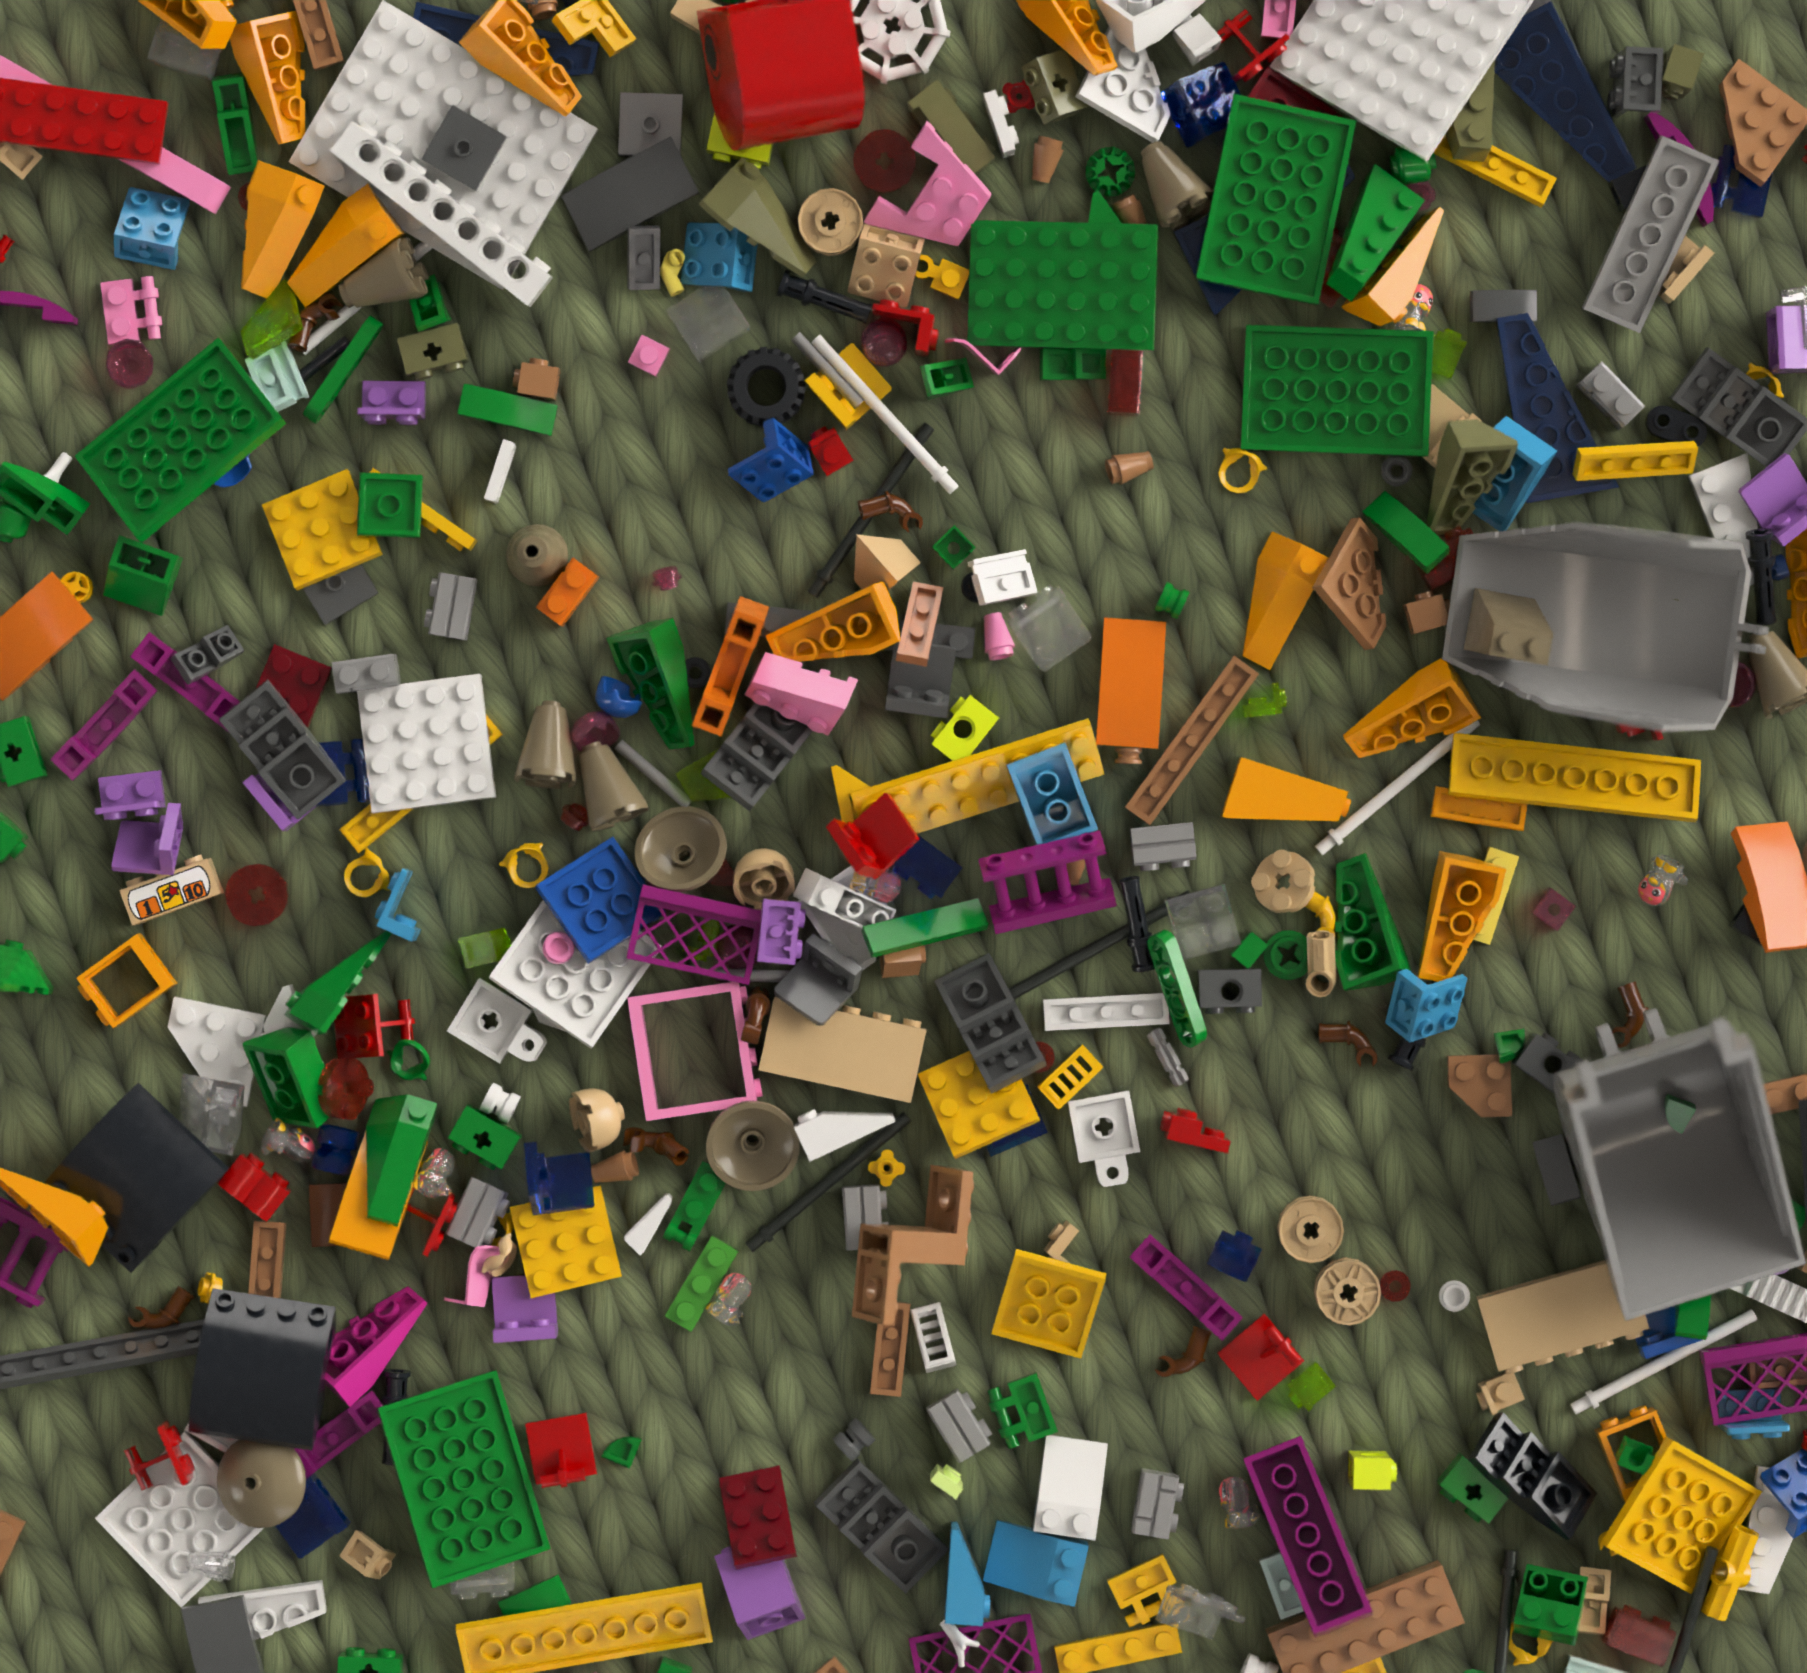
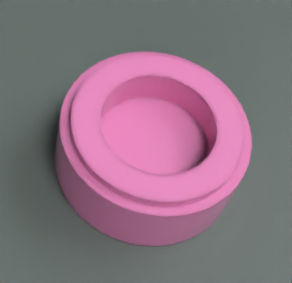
[543,932,575,964]

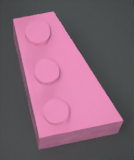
[744,652,858,736]

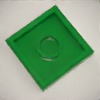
[357,472,423,538]

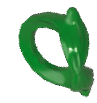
[386,1039,431,1081]

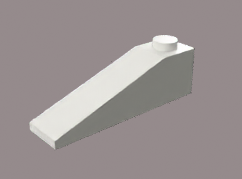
[1096,0,1206,53]

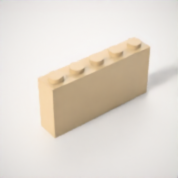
[758,996,927,1103]
[1476,1260,1649,1374]

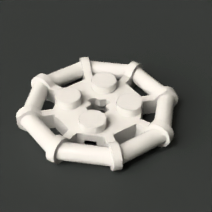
[851,0,951,84]

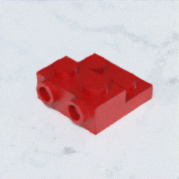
[1160,1108,1231,1153]

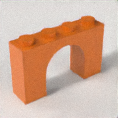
[692,596,769,736]

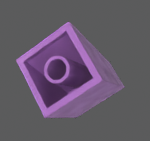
[1766,306,1807,374]
[714,1546,806,1640]

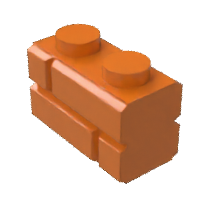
[536,558,600,627]

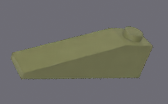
[699,157,817,277]
[1426,419,1519,535]

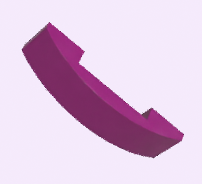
[1643,112,1714,227]
[0,291,78,325]
[130,632,240,732]
[50,669,158,781]
[1129,1234,1243,1341]
[294,1391,384,1478]

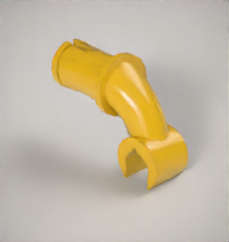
[1305,891,1336,939]

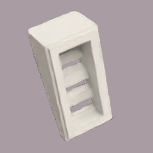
[624,1193,673,1256]
[910,1302,956,1373]

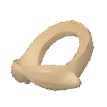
[481,1233,517,1277]

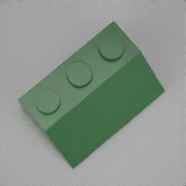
[242,1027,341,1129]

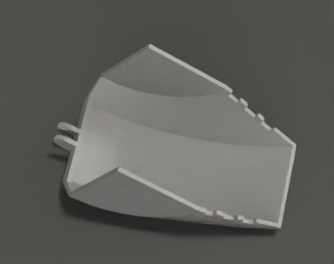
[1442,522,1769,731]

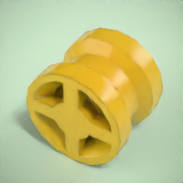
[61,571,94,603]

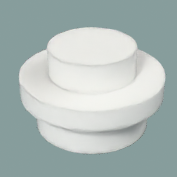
[1439,1280,1470,1312]

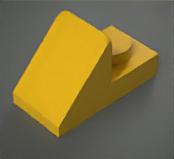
[831,765,870,823]

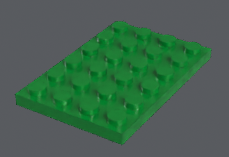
[1195,94,1356,306]
[967,220,1159,351]
[1241,325,1434,457]
[75,337,287,543]
[376,1370,551,1588]

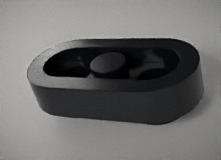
[1645,405,1707,446]

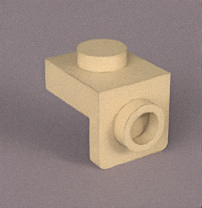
[1044,1220,1079,1264]

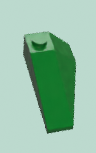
[606,618,695,750]
[0,939,54,995]

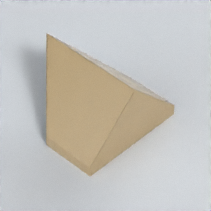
[854,534,921,591]

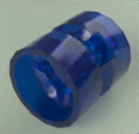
[311,1124,360,1175]

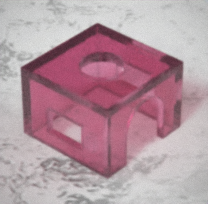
[1530,888,1576,931]

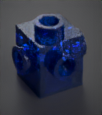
[1207,1230,1262,1282]

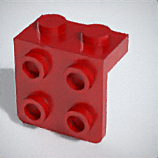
[872,299,939,357]

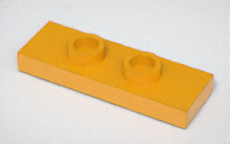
[1430,786,1528,831]

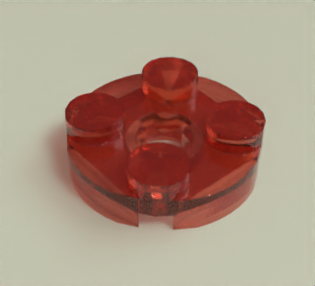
[853,129,916,193]
[225,864,289,926]
[318,1057,374,1120]

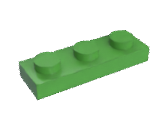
[665,1235,739,1332]

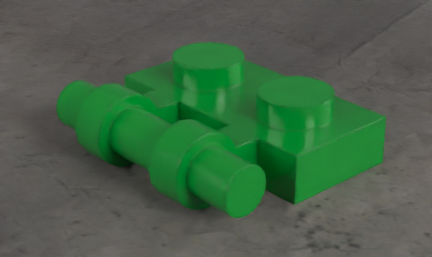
[987,1372,1058,1449]

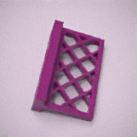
[626,885,761,985]
[1699,1332,1807,1426]
[908,1613,1043,1673]

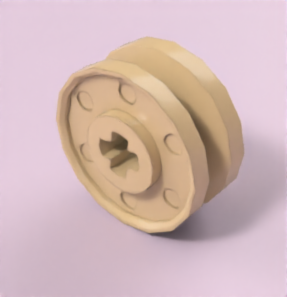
[798,188,864,256]
[1277,1195,1344,1263]
[1314,1257,1381,1326]

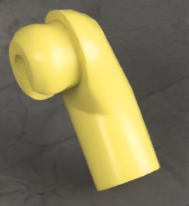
[660,248,685,297]

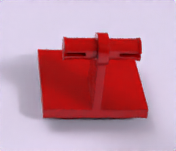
[1217,9,1290,83]
[334,994,415,1059]
[407,1186,458,1257]
[1217,1313,1304,1401]
[525,1412,597,1489]
[123,1420,195,1491]

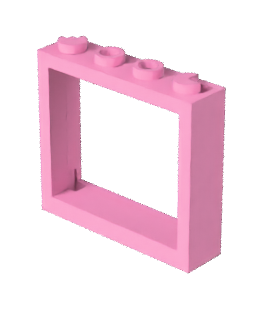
[627,981,763,1121]

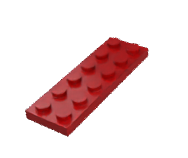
[0,78,169,165]

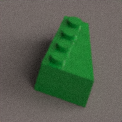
[1326,164,1425,302]

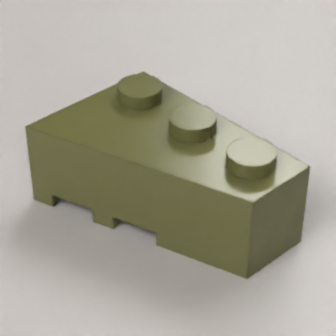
[1446,60,1495,162]
[908,79,996,175]

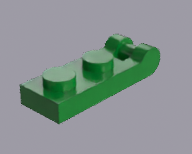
[662,1160,726,1252]

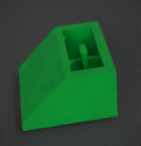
[103,535,183,616]
[1514,1564,1588,1646]

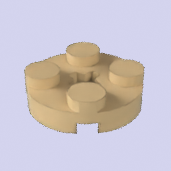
[1251,849,1315,914]

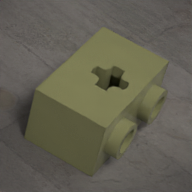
[1661,44,1704,100]
[1021,49,1089,125]
[397,323,469,381]

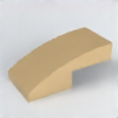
[1578,1567,1611,1635]

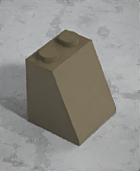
[1463,588,1554,665]

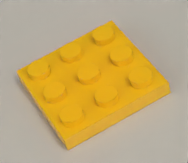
[262,469,383,591]
[917,1051,1040,1159]
[509,1185,622,1298]
[991,1249,1106,1359]

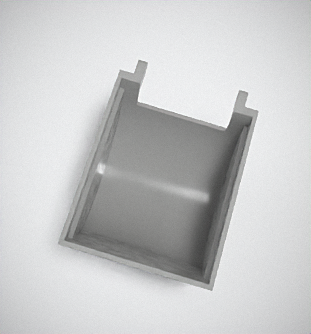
[1553,1008,1806,1321]

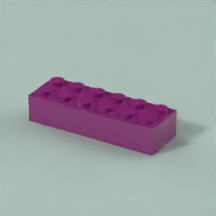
[1243,1436,1373,1638]

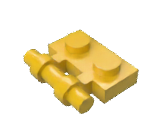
[1107,1553,1186,1628]

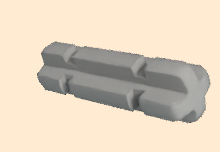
[1147,1028,1188,1086]

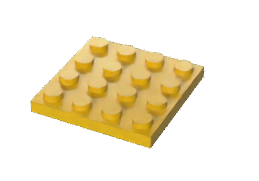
[1601,1436,1762,1595]

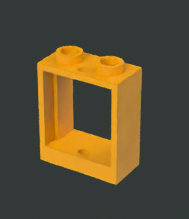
[76,933,178,1028]
[1594,1405,1666,1502]

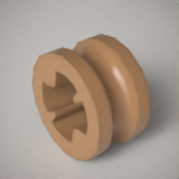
[1114,748,1142,764]

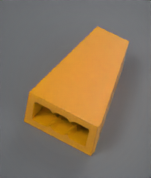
[1220,757,1351,821]

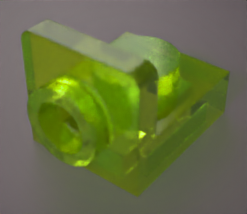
[1432,328,1467,379]
[1242,682,1287,718]
[682,919,721,962]
[458,927,511,968]
[1287,1361,1336,1411]

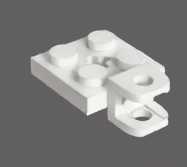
[447,978,547,1064]
[1068,1091,1140,1187]

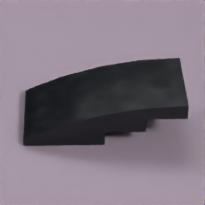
[1468,1412,1598,1540]

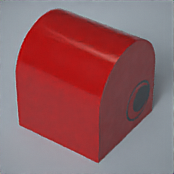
[697,0,864,150]

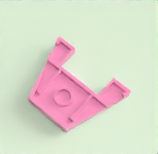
[864,121,991,246]

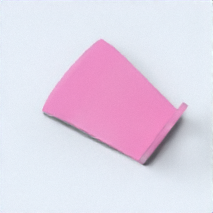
[944,338,1021,375]
[444,1246,500,1307]

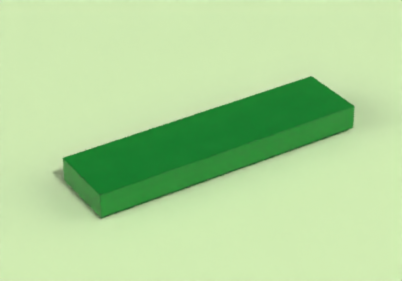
[861,898,989,958]

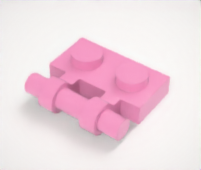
[100,276,162,345]

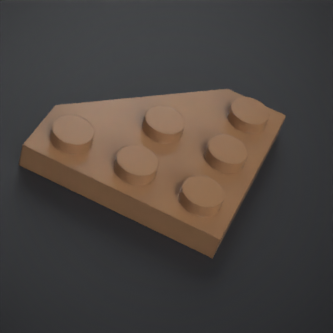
[1719,59,1807,187]
[1312,517,1387,650]

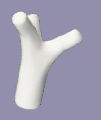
[43,452,72,483]
[939,1619,980,1667]

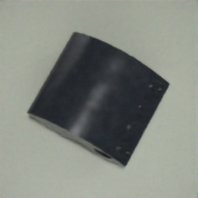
[44,1083,229,1273]
[189,1288,336,1451]

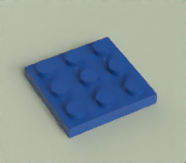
[535,837,666,964]

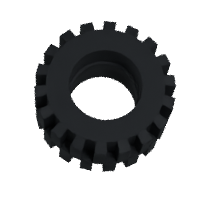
[727,347,806,428]

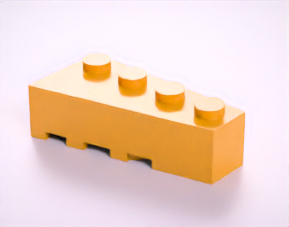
[137,0,237,49]

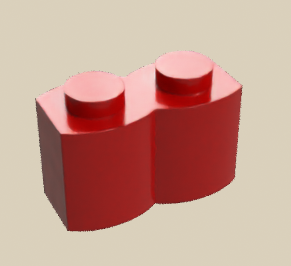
[218,1152,291,1222]

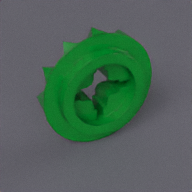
[1085,146,1135,197]
[1263,930,1308,980]

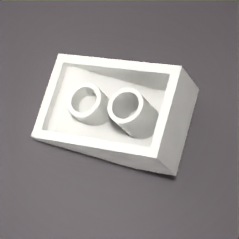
[794,1109,895,1161]
[1033,1435,1108,1540]

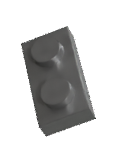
[627,225,660,290]

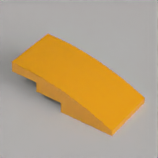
[329,1131,428,1260]

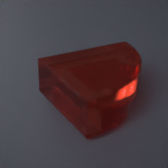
[708,859,734,886]

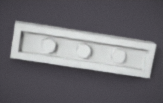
[1043,993,1169,1031]

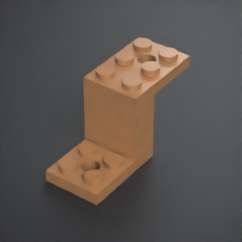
[852,1165,974,1325]

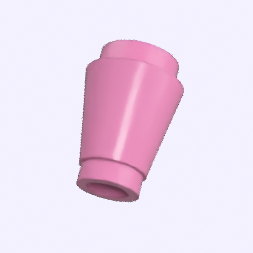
[983,612,1015,660]

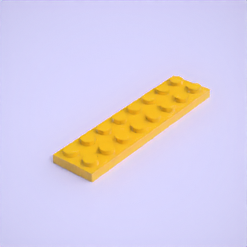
[850,718,1105,834]
[1448,733,1701,823]
[456,1582,713,1673]

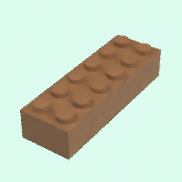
[1265,1560,1465,1673]

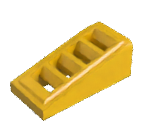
[1037,1044,1103,1110]

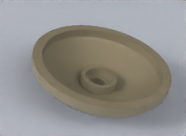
[635,806,727,892]
[706,1101,800,1191]
[217,1440,306,1528]

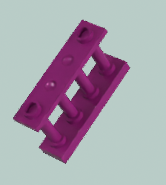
[978,830,1117,934]
[0,1196,69,1308]

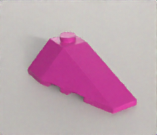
[324,1286,427,1407]

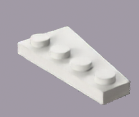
[1688,453,1758,586]
[1738,1465,1793,1594]
[198,1580,327,1640]

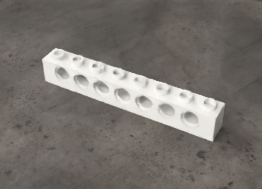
[330,121,553,307]

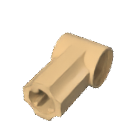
[1306,930,1339,997]

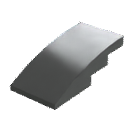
[562,137,699,252]
[1669,347,1807,467]
[219,679,346,820]
[700,703,813,812]
[934,953,1047,1093]
[814,1458,949,1593]
[181,1595,264,1673]

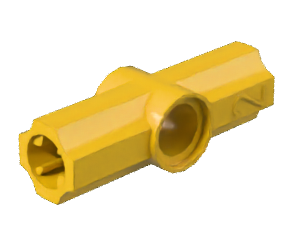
[1701,1524,1759,1621]

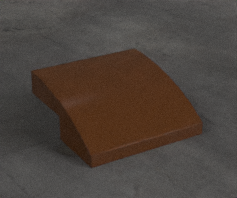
[309,1182,348,1247]

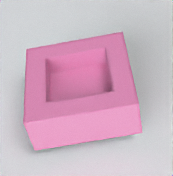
[628,335,670,377]

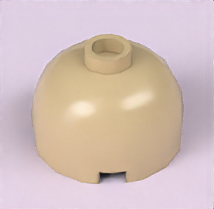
[733,848,795,910]
[569,1088,625,1153]

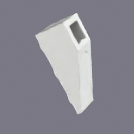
[793,868,896,928]

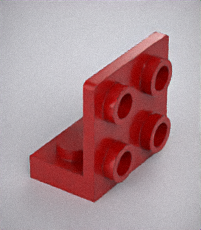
[826,793,919,880]

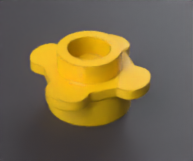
[868,1149,905,1187]
[197,1272,223,1304]

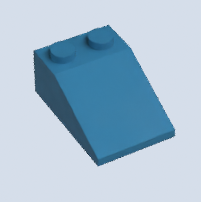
[1472,416,1557,531]
[1007,742,1098,845]
[983,1520,1089,1607]
[945,1522,990,1626]

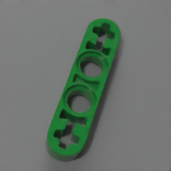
[303,315,384,424]
[1147,930,1207,1048]

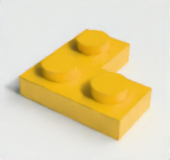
[551,0,637,57]

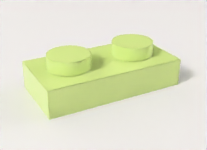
[930,1464,963,1499]

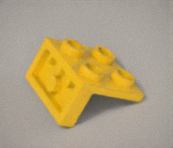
[805,343,892,430]

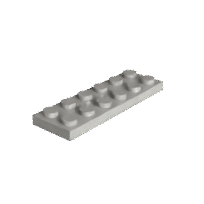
[1582,135,1719,333]

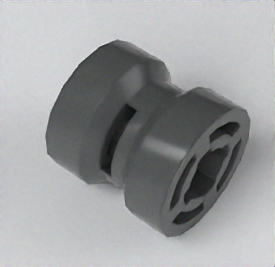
[832,1417,876,1461]

